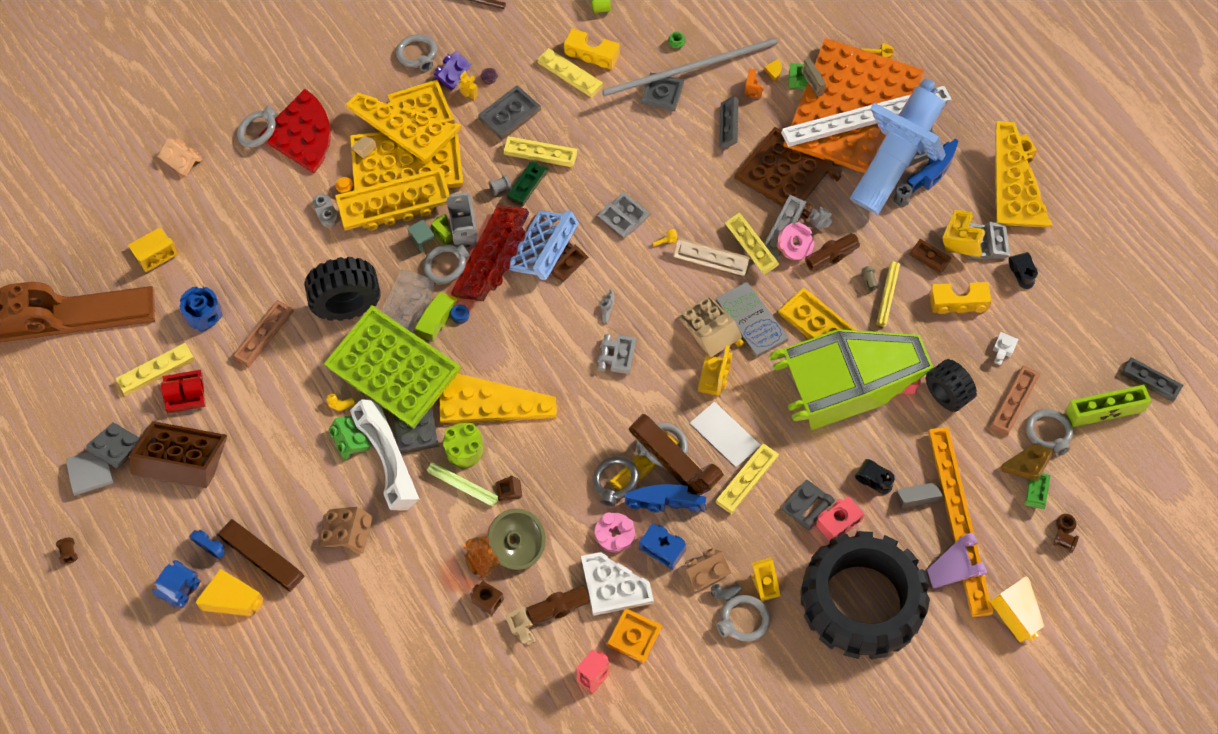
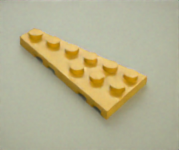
[346,93,462,163]
[995,121,1052,228]
[440,374,557,424]

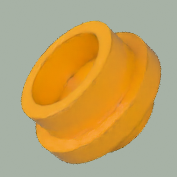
[335,177,354,194]

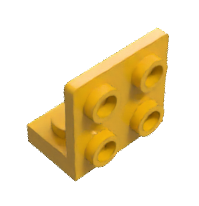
[128,228,178,272]
[698,345,733,396]

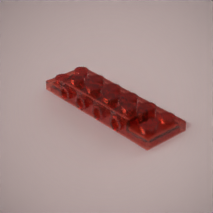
[451,206,529,301]

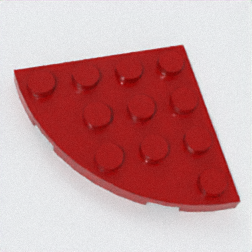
[259,89,331,173]

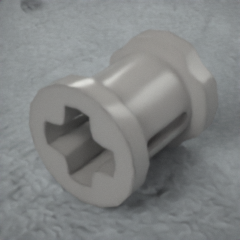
[488,174,511,196]

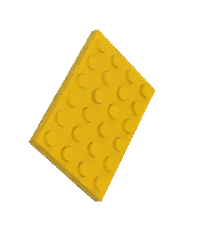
[350,124,464,190]

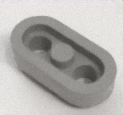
[312,194,338,227]

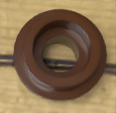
[1056,514,1077,534]

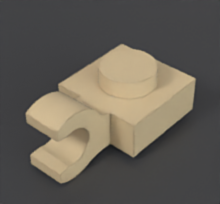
[505,606,536,645]

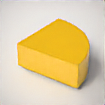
[764,59,782,81]

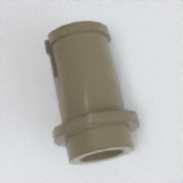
[860,266,878,291]

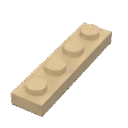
[674,238,750,276]

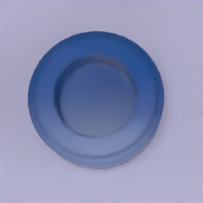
[450,304,470,324]

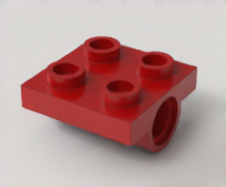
[161,370,206,413]

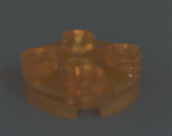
[464,536,499,578]

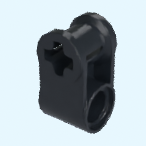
[1008,252,1038,289]
[855,459,895,494]

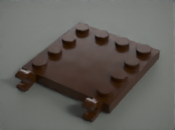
[734,127,842,218]

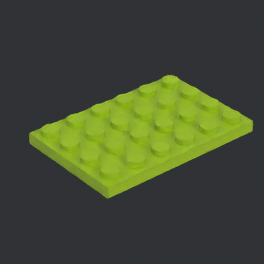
[324,305,462,429]

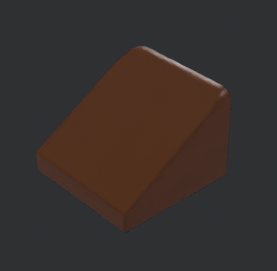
[496,476,522,501]

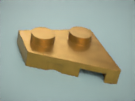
[1001,444,1053,482]

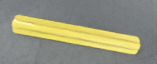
[876,261,900,327]

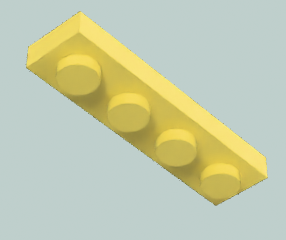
[538,48,603,98]
[504,136,578,168]
[725,212,779,275]
[116,343,195,396]
[716,443,779,514]

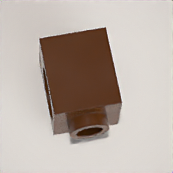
[470,580,504,616]

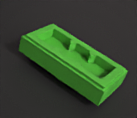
[1024,473,1051,510]

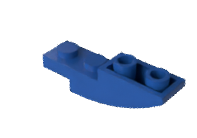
[907,139,958,193]
[625,484,707,513]

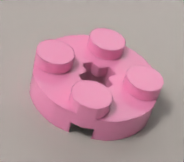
[777,223,814,260]
[595,513,635,553]

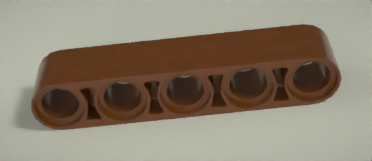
[217,519,305,592]

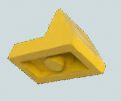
[751,557,781,602]

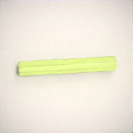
[427,463,498,506]

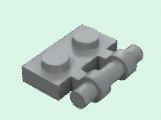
[597,334,636,374]

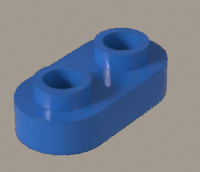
[189,529,225,560]

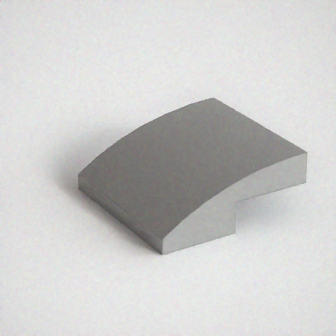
[597,191,650,238]
[969,222,1010,259]
[66,452,114,496]

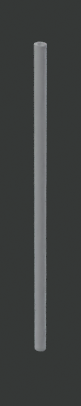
[602,38,777,97]

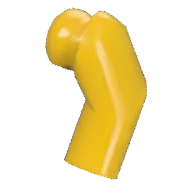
[326,394,355,411]

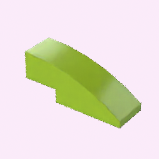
[415,292,458,342]

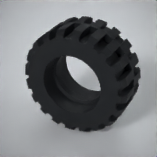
[304,257,381,321]

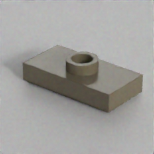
[801,58,826,97]

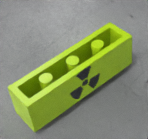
[1065,385,1152,427]

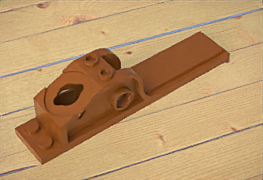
[0,282,155,343]

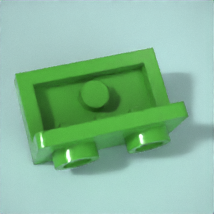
[329,415,371,460]

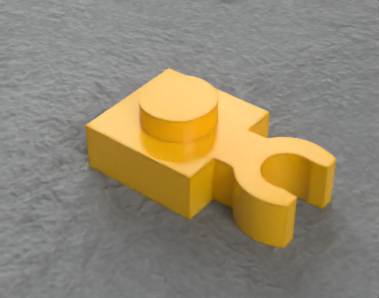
[459,71,478,100]

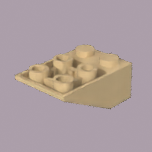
[679,296,742,357]

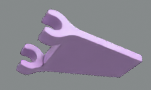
[927,533,987,589]

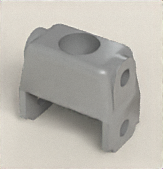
[446,192,478,251]

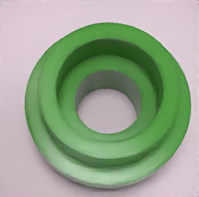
[668,32,685,48]

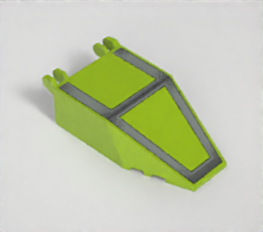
[769,329,933,430]

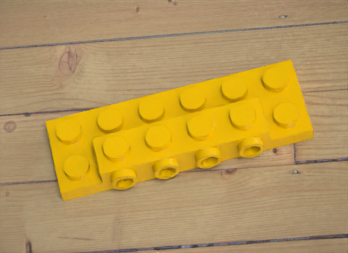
[335,168,450,230]

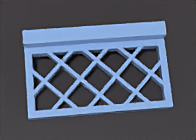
[506,210,579,280]

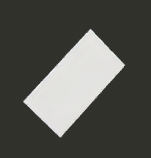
[690,402,761,467]

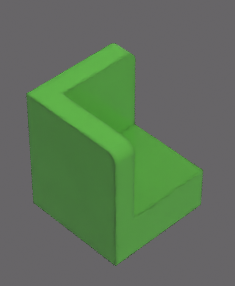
[788,63,808,89]

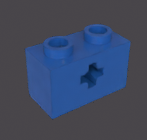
[639,523,687,570]

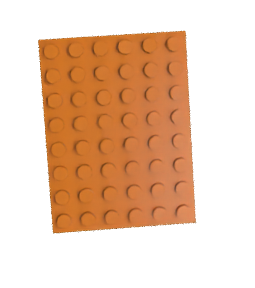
[783,38,924,173]

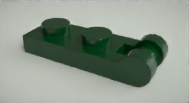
[507,160,548,206]

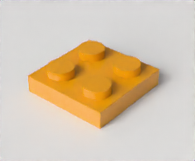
[607,608,663,664]

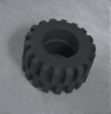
[925,359,977,412]

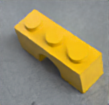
[564,28,620,70]
[929,282,992,314]

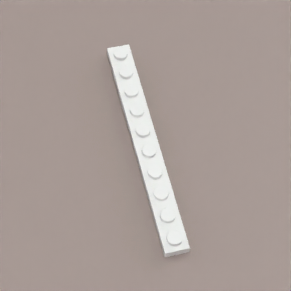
[781,86,952,147]

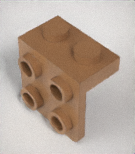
[319,507,373,554]

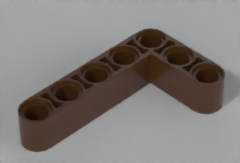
[629,414,724,496]

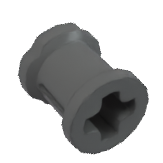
[894,183,912,207]

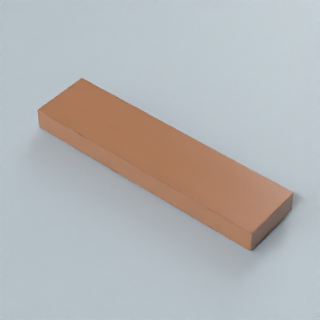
[232,300,294,368]
[990,365,1040,436]

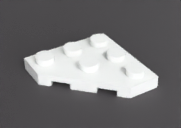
[581,552,654,616]

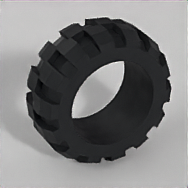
[800,531,930,660]

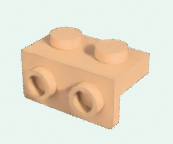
[157,138,202,176]

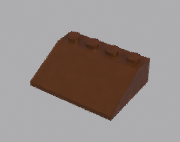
[129,421,227,488]

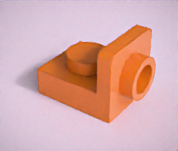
[744,68,763,98]

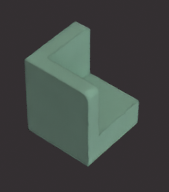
[407,220,434,253]

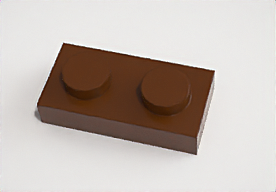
[909,239,952,274]

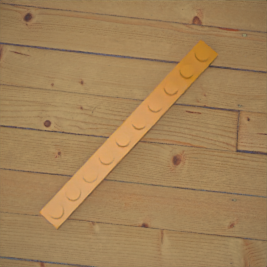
[928,427,993,617]

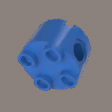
[179,286,222,332]
[152,560,201,608]

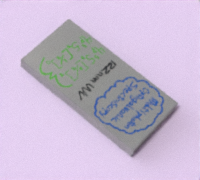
[715,282,788,358]

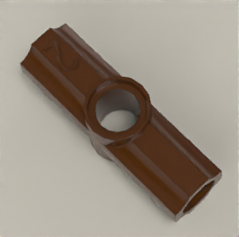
[805,233,860,272]
[526,585,590,625]

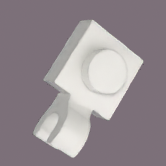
[993,332,1018,366]

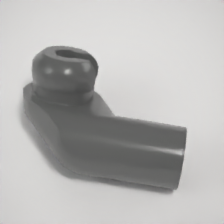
[711,583,742,601]

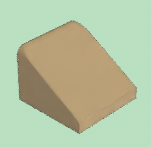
[351,136,377,158]

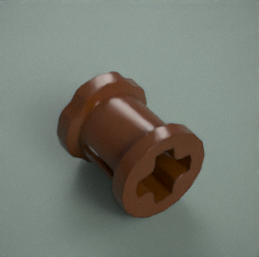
[1053,529,1079,553]
[56,537,78,564]

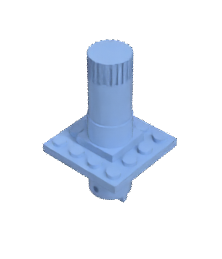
[850,79,946,215]

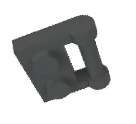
[782,479,835,530]

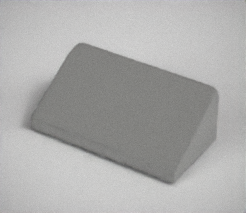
[896,482,942,508]

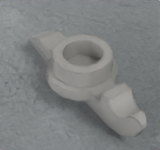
[600,289,615,324]

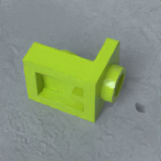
[431,214,452,245]

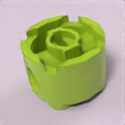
[443,423,484,468]

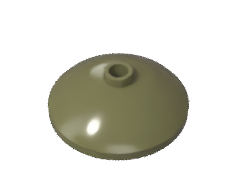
[487,509,546,570]

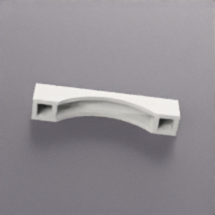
[350,400,420,510]

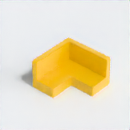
[942,210,985,257]

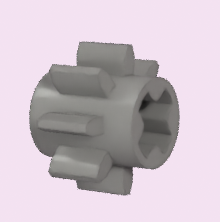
[809,207,833,230]

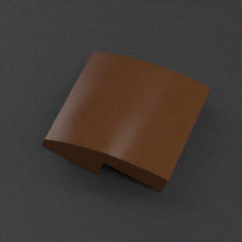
[550,241,589,282]

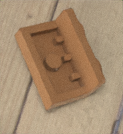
[681,548,731,592]

